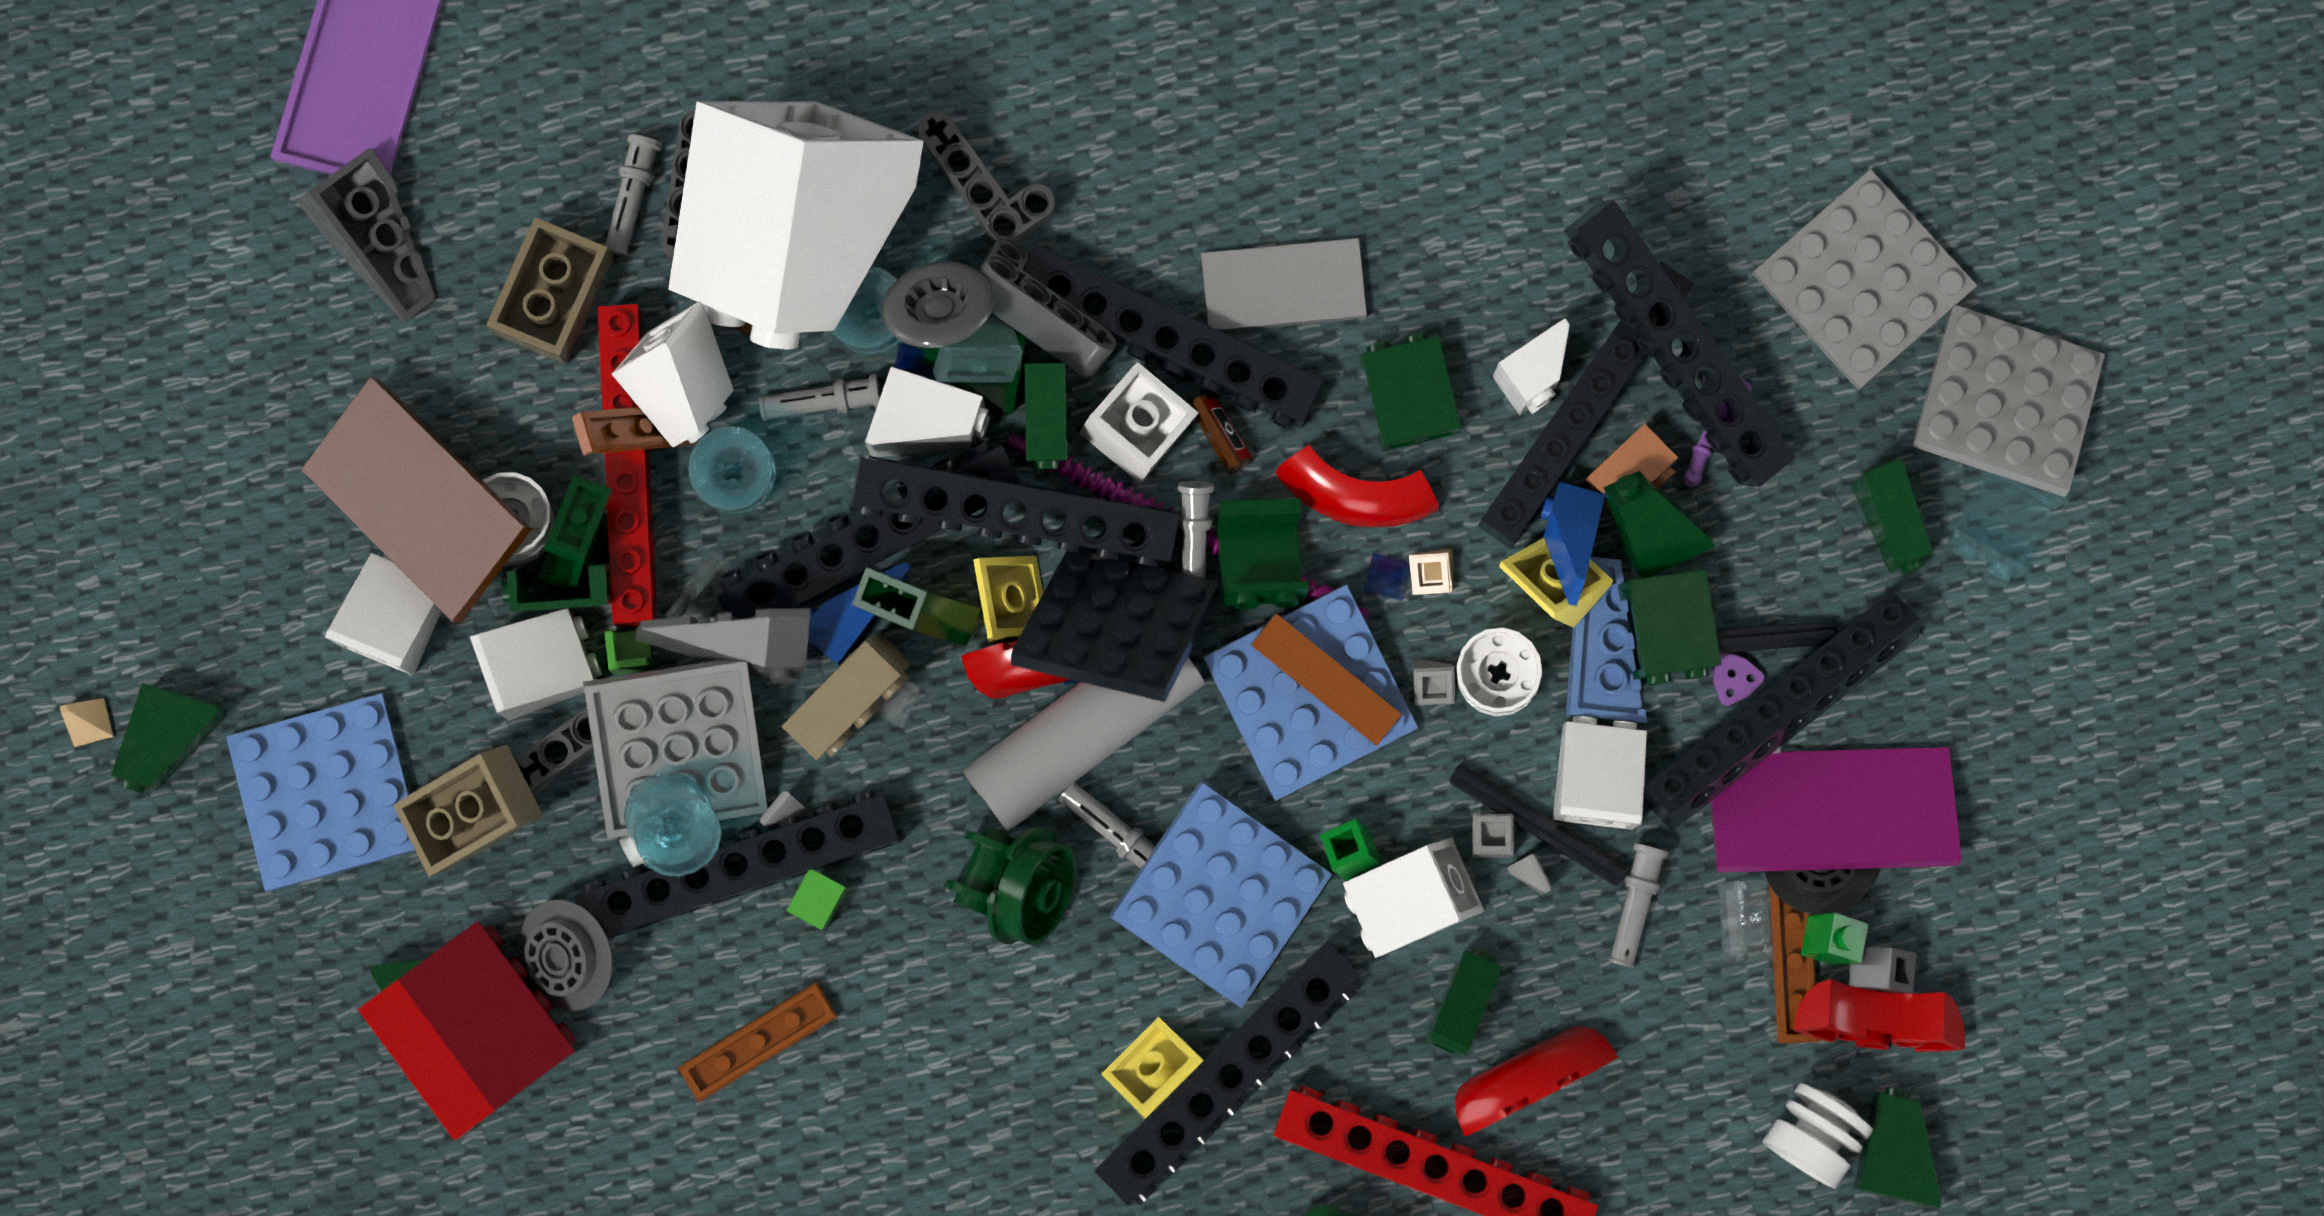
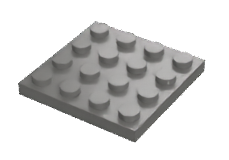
[1752,169,1977,391]
[1912,305,2105,497]
[583,659,768,839]

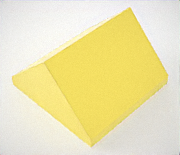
[1499,538,1613,628]
[973,556,1043,645]
[1101,1017,1203,1119]

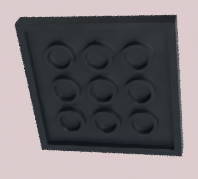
[1010,550,1220,702]

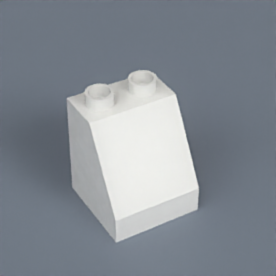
[669,101,924,349]

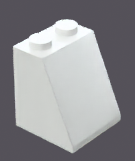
[612,301,733,447]
[865,367,990,457]
[325,553,441,676]
[470,608,603,721]
[1553,716,1647,830]
[1343,838,1485,958]

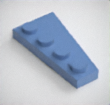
[1566,557,1647,724]

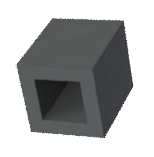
[1849,947,1916,993]

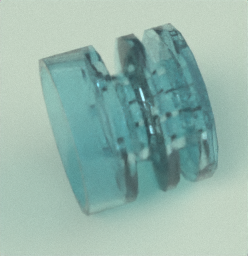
[831,266,914,358]
[688,426,778,515]
[624,772,721,877]

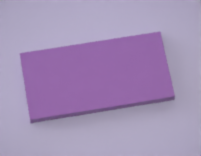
[270,0,443,175]

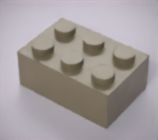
[486,217,614,365]
[781,629,911,761]
[393,745,544,877]

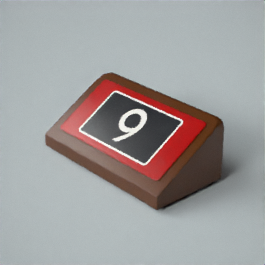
[1191,394,1254,475]

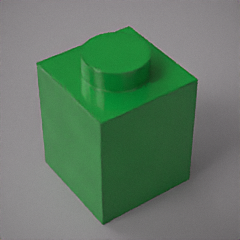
[1320,819,1383,881]
[1801,913,1868,966]

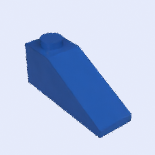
[1540,482,1605,606]
[808,562,913,666]

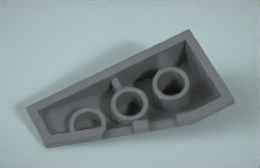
[296,148,436,323]
[636,609,810,684]

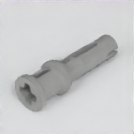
[605,134,663,257]
[759,373,881,421]
[1178,481,1214,578]
[1058,781,1156,869]
[1608,843,1670,969]

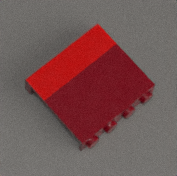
[357,921,578,1141]

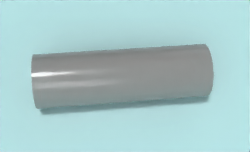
[962,657,1205,832]

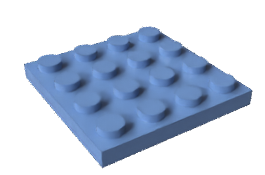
[1202,585,1418,801]
[226,693,416,892]
[1109,782,1332,1008]

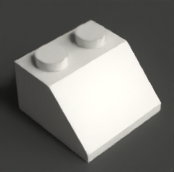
[1493,318,1570,415]
[1079,362,1199,484]

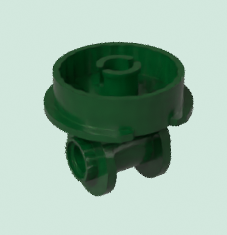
[944,827,1076,945]

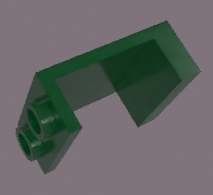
[1359,333,1462,452]
[537,475,612,596]
[1215,498,1309,610]
[501,560,611,612]
[1618,570,1722,685]

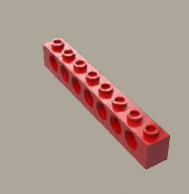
[597,304,658,629]
[1272,1085,1598,1216]

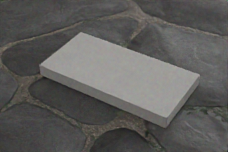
[1201,238,1367,332]

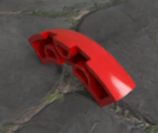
[1274,444,1439,528]
[961,641,1072,699]
[1794,979,1965,1052]
[1455,1026,1618,1137]

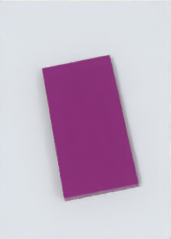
[1710,747,1962,873]

